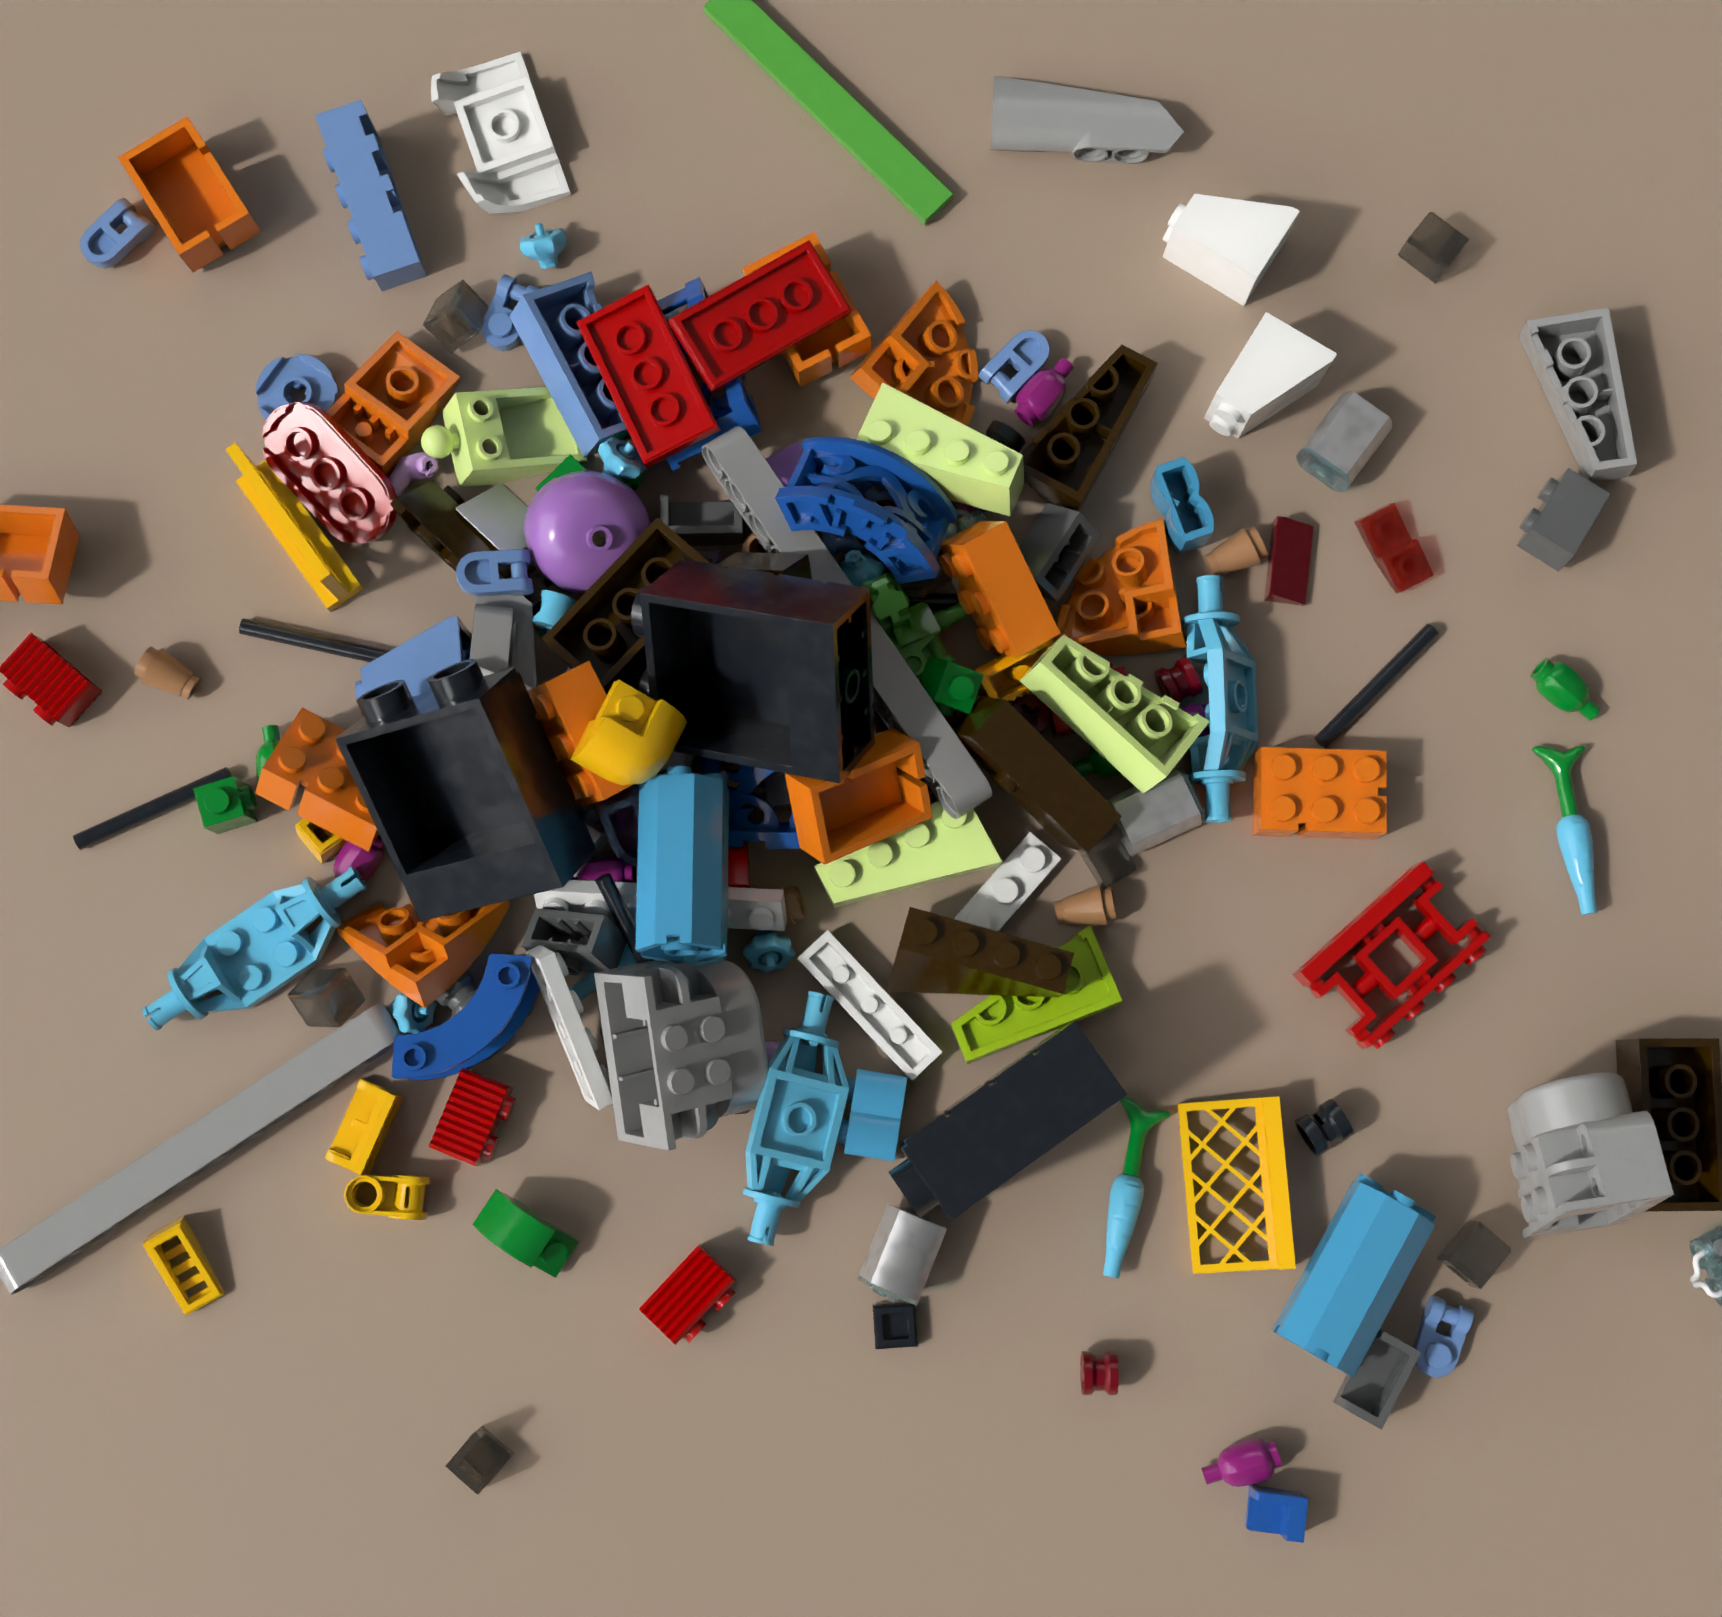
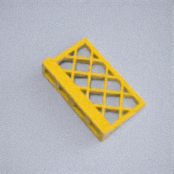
[225,442,364,612]
[1178,1096,1296,1274]

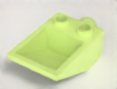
[421,387,587,487]

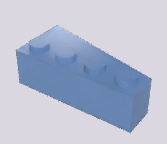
[315,100,427,291]

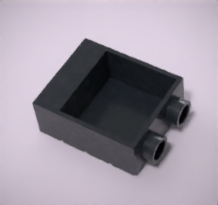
[631,560,875,783]
[335,659,597,921]
[888,1021,1127,1220]

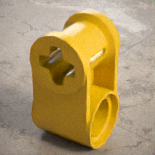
[344,1174,430,1220]

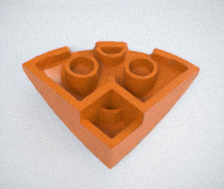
[849,280,978,426]
[1056,519,1187,655]
[336,900,510,1008]

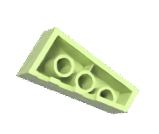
[856,382,1024,516]
[1020,635,1210,794]
[814,801,1002,908]

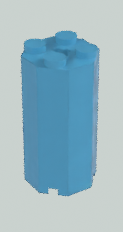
[635,766,729,962]
[1272,1174,1436,1378]

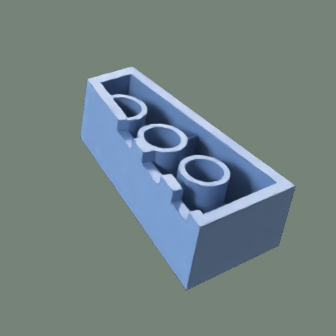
[509,271,629,458]

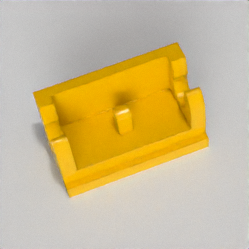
[325,1078,404,1175]

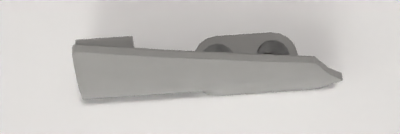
[990,76,1184,164]
[469,574,537,688]

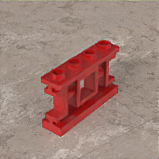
[1292,861,1491,1049]

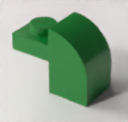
[472,1189,579,1278]

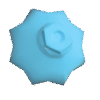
[520,223,567,269]
[598,436,646,479]
[839,550,885,587]
[743,930,796,973]
[389,993,437,1034]

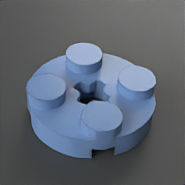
[256,354,341,420]

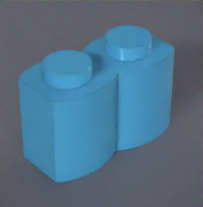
[1150,457,1214,554]
[837,1069,907,1162]

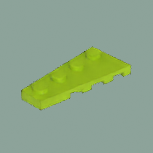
[951,925,1123,1065]

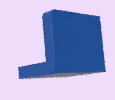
[1245,1485,1308,1543]

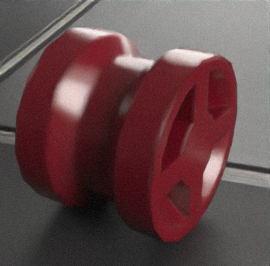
[1154,657,1203,703]
[1012,695,1050,734]
[1080,1351,1119,1395]

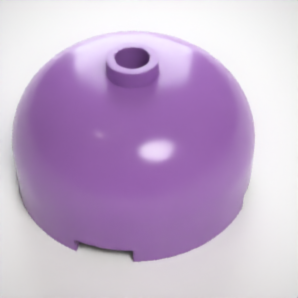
[523,470,650,595]

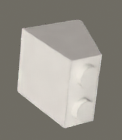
[1162,194,1300,306]
[1204,312,1337,438]

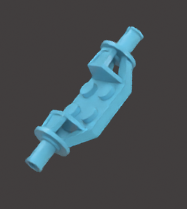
[1182,575,1259,823]
[142,866,368,1030]
[742,991,849,1246]

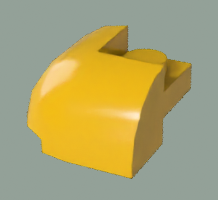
[570,680,687,786]

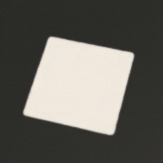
[456,483,528,550]

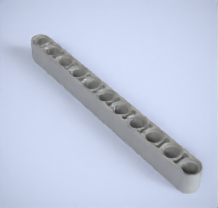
[702,426,992,819]
[0,1003,403,1295]

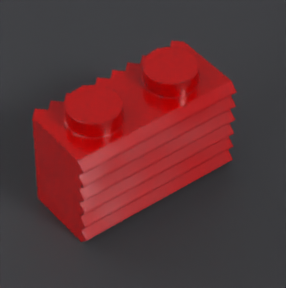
[0,632,102,727]
[429,1068,516,1166]
[639,1244,736,1345]

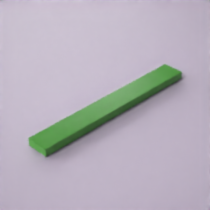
[703,0,953,226]

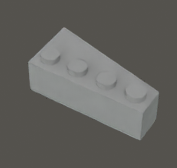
[1519,307,1637,483]

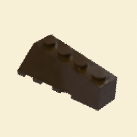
[1020,344,1158,511]
[390,480,552,617]
[886,907,1074,998]

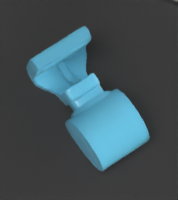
[532,590,577,637]

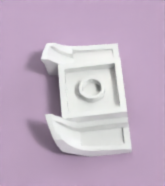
[431,52,571,214]

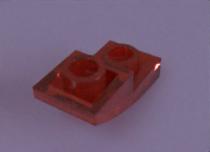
[1354,503,1434,594]

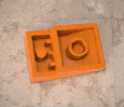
[326,331,460,478]

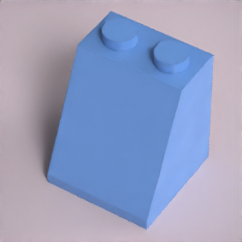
[355,616,472,699]

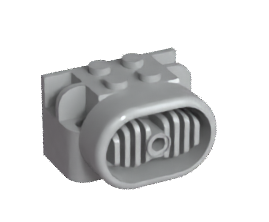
[594,961,769,1151]
[1507,1073,1674,1239]

